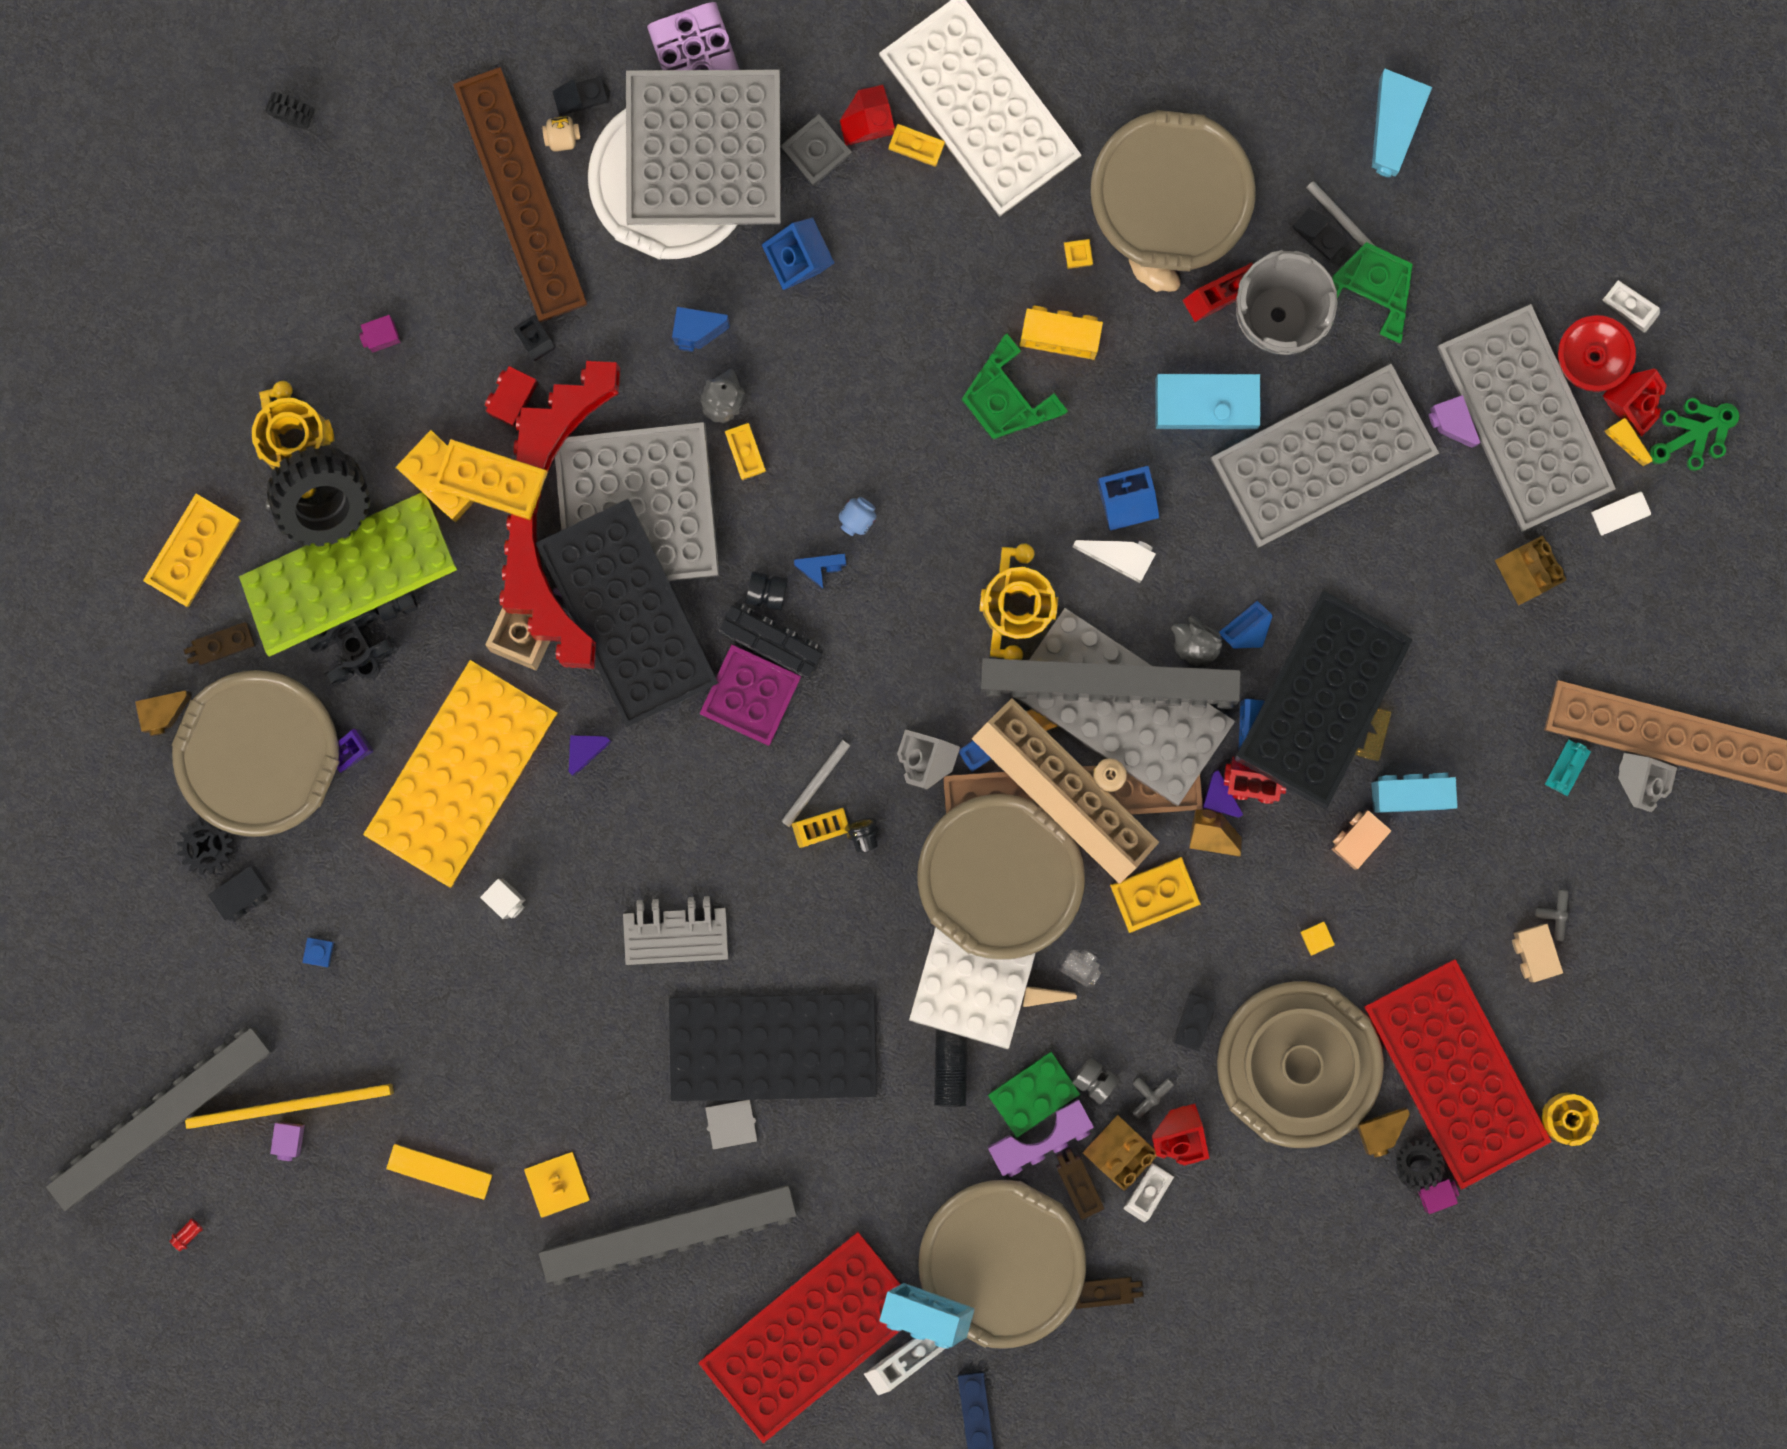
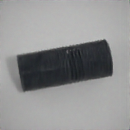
[934,1028,968,1107]

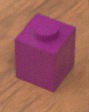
[359,315,401,353]
[1418,1177,1459,1214]

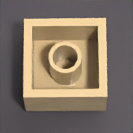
[486,608,550,671]

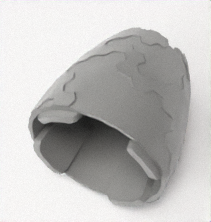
[1236,250,1338,355]

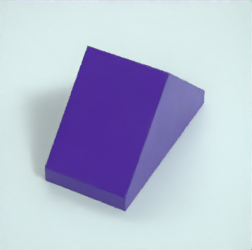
[337,729,374,773]
[569,735,612,776]
[1202,770,1243,818]

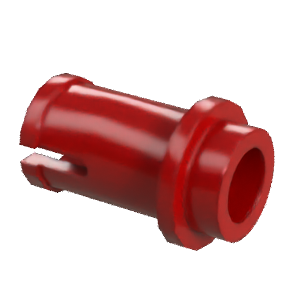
[170,1218,203,1252]

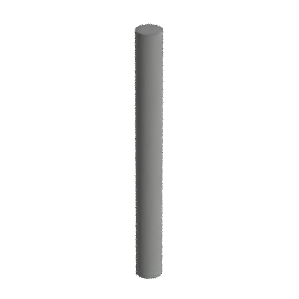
[1306,181,1375,246]
[781,740,850,827]

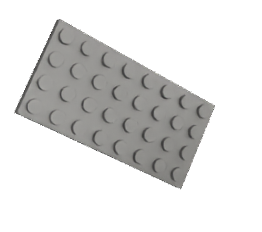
[1437,304,1616,532]
[1210,364,1439,548]
[1010,608,1235,807]

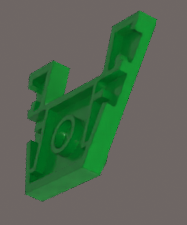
[1332,242,1412,344]
[961,334,1068,440]

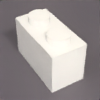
[480,879,526,919]

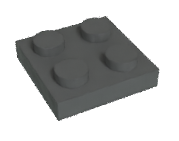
[780,114,852,186]

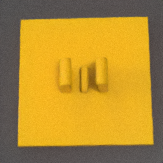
[524,1152,590,1218]

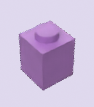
[270,1121,305,1161]

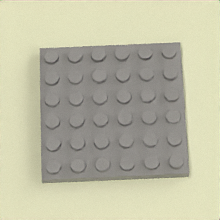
[626,70,781,225]
[555,422,719,581]

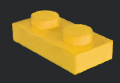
[888,124,945,167]
[725,423,766,480]

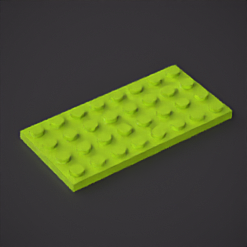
[239,492,457,657]

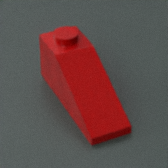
[1183,263,1253,322]

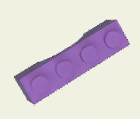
[988,1099,1094,1177]

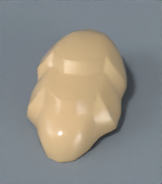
[1129,259,1181,292]

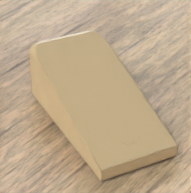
[1022,986,1077,1007]

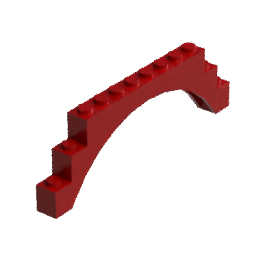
[499,361,621,669]

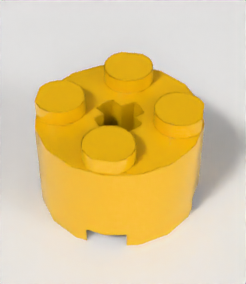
[1542,1093,1599,1146]

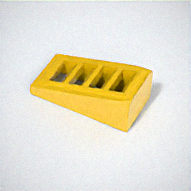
[1604,418,1652,466]
[792,808,848,848]

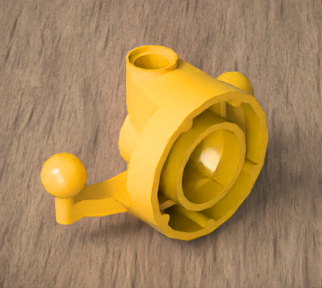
[252,381,335,498]
[979,543,1058,660]

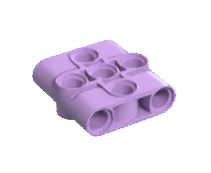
[647,2,740,70]

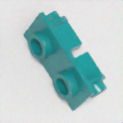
[1545,739,1591,796]

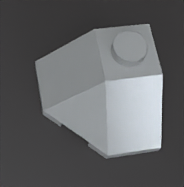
[897,729,960,789]
[1618,753,1677,812]

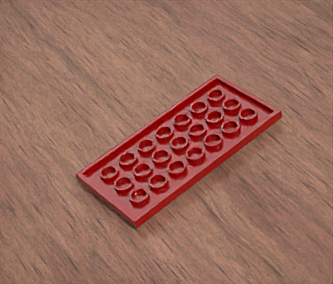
[1363,959,1552,1190]
[698,1231,901,1444]

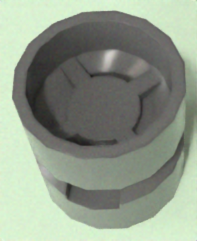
[1072,1057,1120,1105]

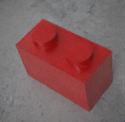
[485,366,539,428]

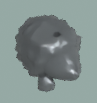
[700,369,745,423]
[1171,615,1222,667]

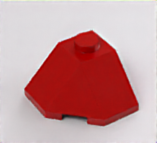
[840,85,895,146]
[1603,368,1667,437]
[1152,1104,1209,1165]

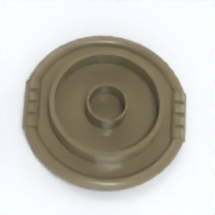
[1090,110,1256,272]
[171,670,340,837]
[917,794,1085,960]
[1217,981,1384,1148]
[918,1180,1086,1349]

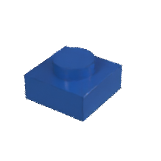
[302,937,334,967]

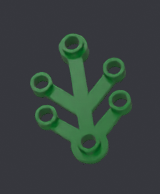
[1648,398,1739,471]

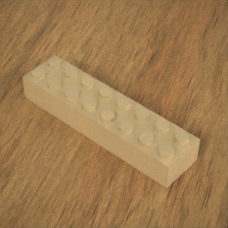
[972,698,1159,884]

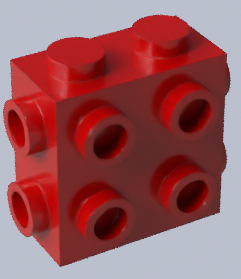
[1224,757,1286,804]

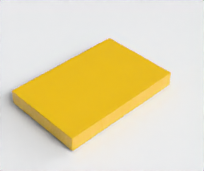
[1110,857,1201,933]

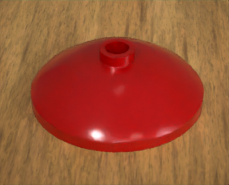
[1558,315,1636,392]

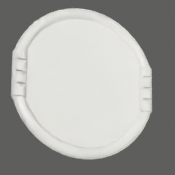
[588,109,737,260]

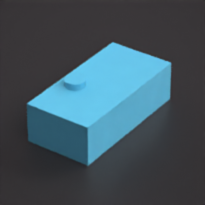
[1155,374,1260,429]

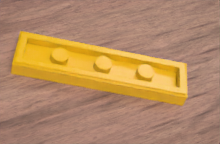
[386,1144,493,1200]

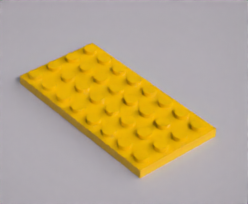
[363,660,558,888]

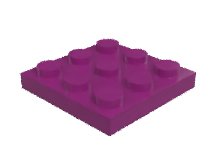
[700,645,801,746]

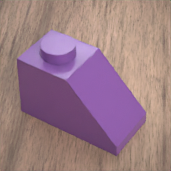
[1429,395,1480,448]

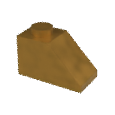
[135,691,191,736]
[1190,809,1242,856]
[1357,1108,1410,1158]

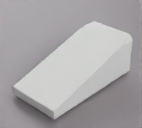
[1603,280,1660,333]
[1591,492,1651,536]
[1124,1163,1174,1222]

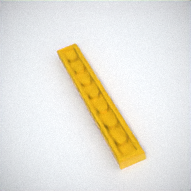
[185,1084,394,1129]

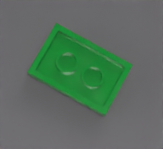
[988,1051,1080,1138]

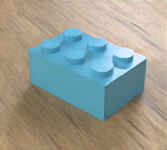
[1371,773,1457,813]
[880,1283,975,1349]

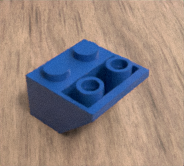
[1097,466,1159,531]

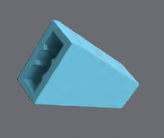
[1372,69,1432,177]

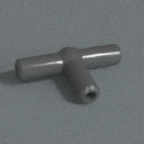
[1535,889,1569,941]
[1133,1077,1175,1119]

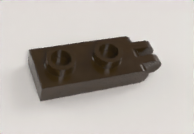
[183,622,256,666]
[1056,1148,1105,1220]
[1075,1276,1144,1309]

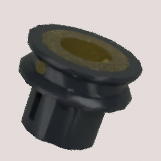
[845,818,879,852]

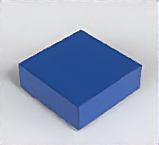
[958,741,992,772]

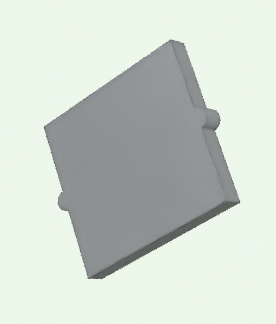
[706,1100,757,1149]

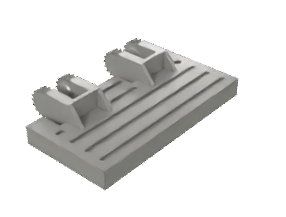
[623,896,728,965]

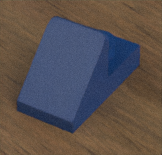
[794,554,846,589]

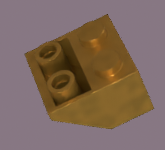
[1495,536,1566,606]
[1083,1115,1157,1191]

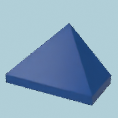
[1219,601,1272,648]

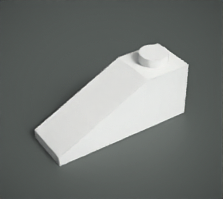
[1073,540,1155,583]
[864,1338,946,1395]

